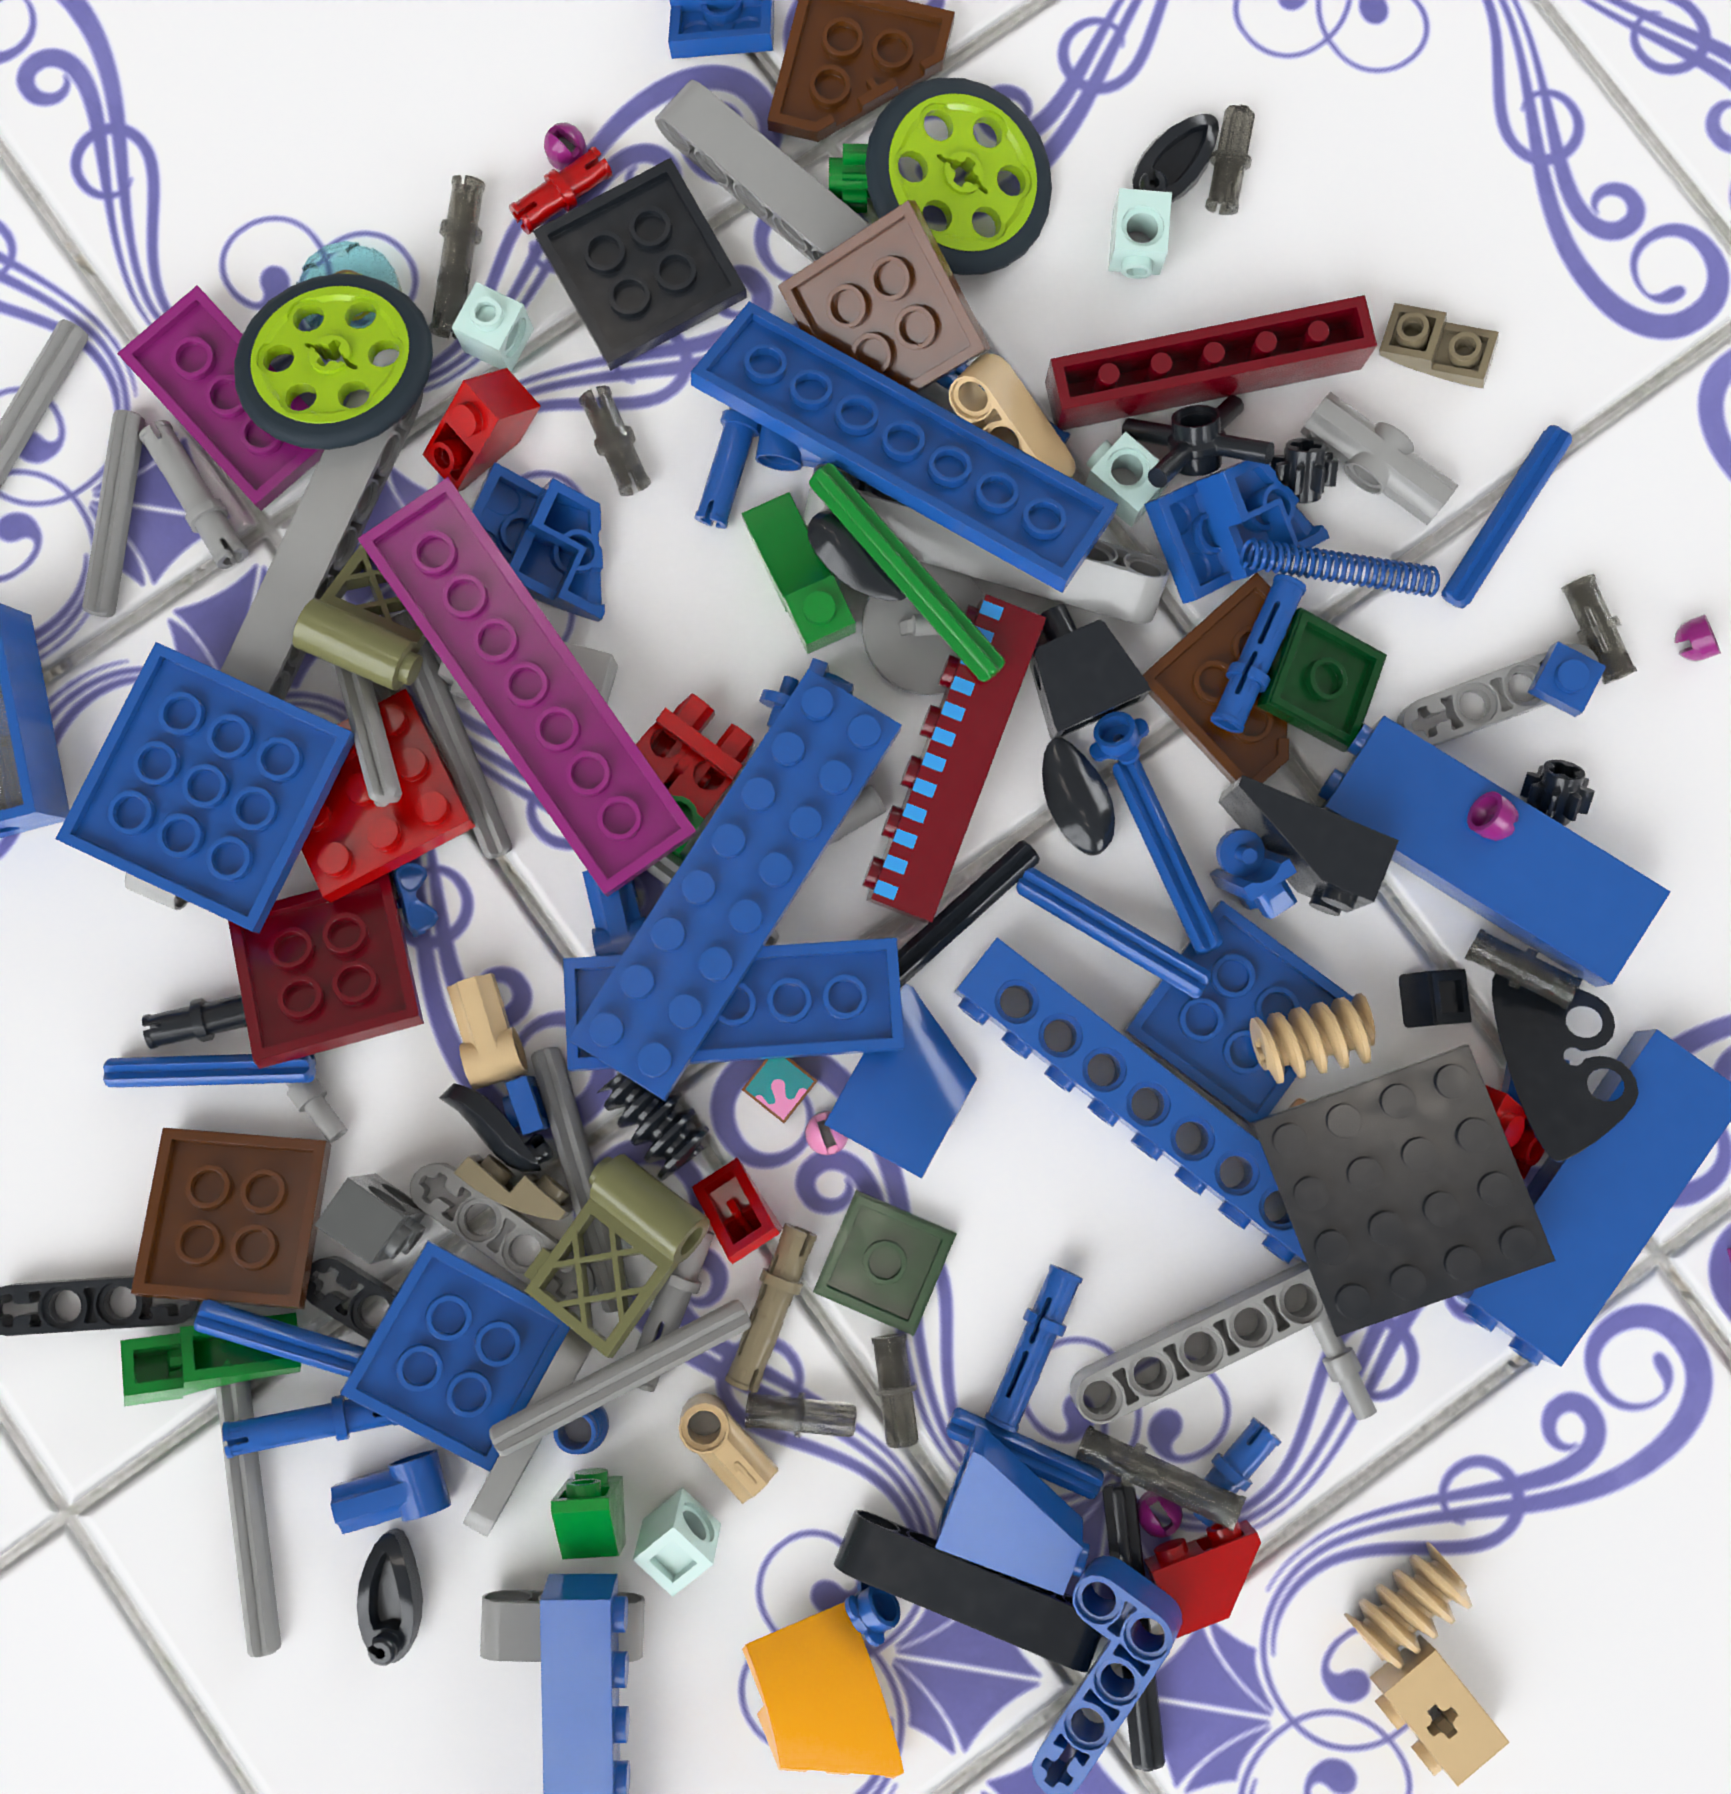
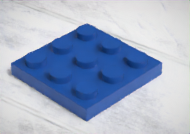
[1123,900,1353,1128]
[340,1240,570,1472]

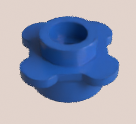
[1089,711,1149,765]
[845,1581,901,1647]

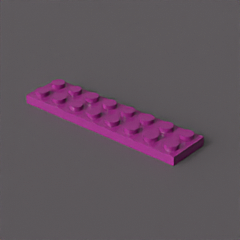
[357,477,698,897]

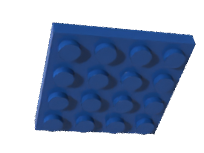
[55,642,355,934]

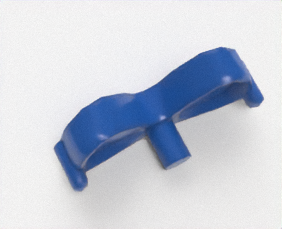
[393,863,439,937]

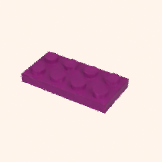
[117,285,324,511]

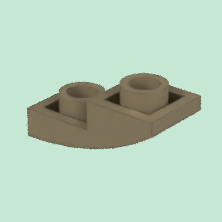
[1379,303,1499,389]
[454,1154,574,1220]

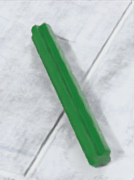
[809,463,1005,682]

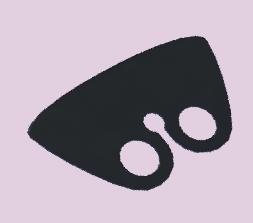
[1491,971,1639,1162]

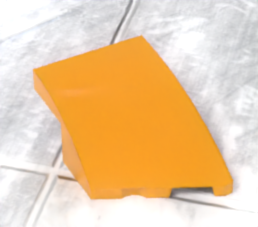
[742,1602,904,1779]

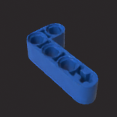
[1032,1556,1182,1794]

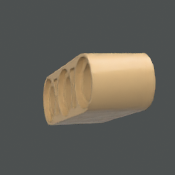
[948,353,1075,478]

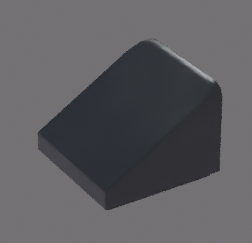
[1399,969,1472,1028]

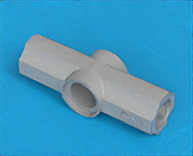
[1300,392,1459,525]

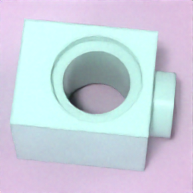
[1108,188,1172,279]
[452,282,534,372]
[1085,431,1169,527]
[633,1487,721,1597]

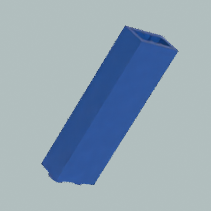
[1318,716,1671,987]
[1456,1029,1731,1367]

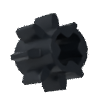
[1271,438,1338,503]
[1520,760,1595,826]

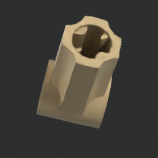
[447,973,528,1090]
[679,1393,778,1504]

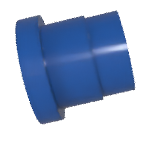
[553,1406,609,1454]

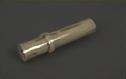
[725,1223,817,1393]

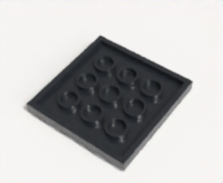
[1252,1044,1556,1337]

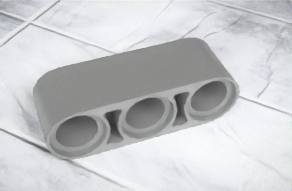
[480,1590,645,1662]

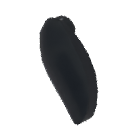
[1132,114,1219,203]
[807,510,907,601]
[1042,738,1115,856]
[439,1083,554,1173]
[357,1528,423,1666]

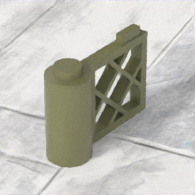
[292,544,427,691]
[524,1154,710,1358]

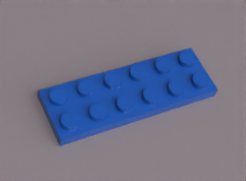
[563,938,904,1072]

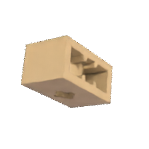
[1369,1635,1510,1787]

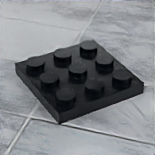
[533,158,747,371]

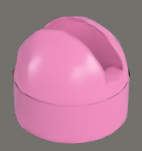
[805,1111,848,1155]

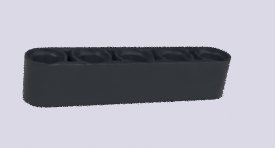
[833,1509,1102,1672]

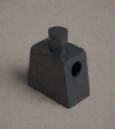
[1030,604,1151,740]

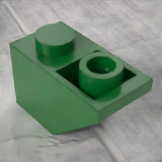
[551,1468,626,1560]

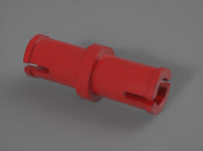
[509,146,613,235]

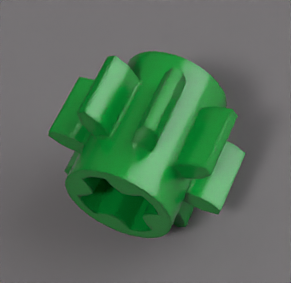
[829,144,871,213]

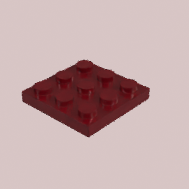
[228,873,424,1069]

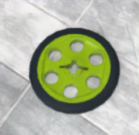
[865,78,1052,275]
[234,273,433,450]

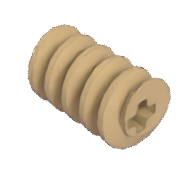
[1250,993,1375,1084]
[1344,1541,1473,1669]

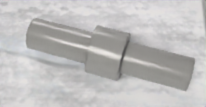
[285,1077,348,1143]
[1311,1317,1377,1420]

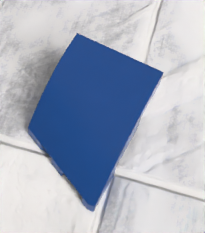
[668,0,774,59]
[1144,460,1330,604]
[471,462,605,622]
[824,983,977,1179]

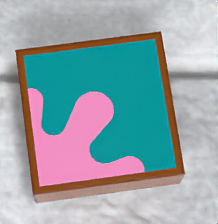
[741,1058,818,1124]

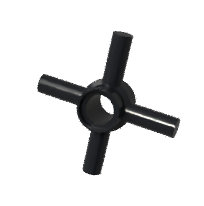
[1122,395,1275,488]

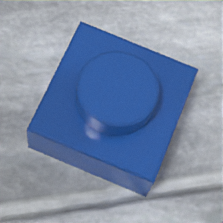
[1527,641,1606,717]
[502,1075,551,1135]

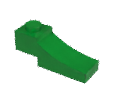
[741,492,856,655]
[120,1312,301,1407]

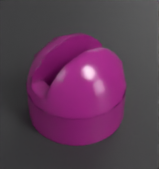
[544,122,587,170]
[1674,614,1721,661]
[1467,791,1519,841]
[1137,1489,1183,1538]

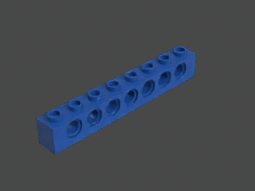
[954,937,1307,1264]

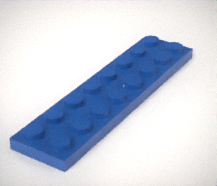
[691,301,1118,593]
[568,669,902,1101]

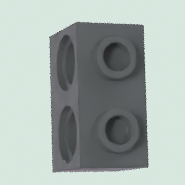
[314,1173,426,1264]

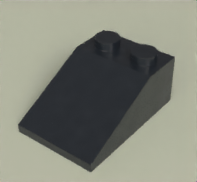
[1218,775,1399,916]

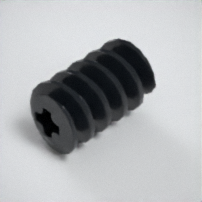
[597,1073,709,1181]

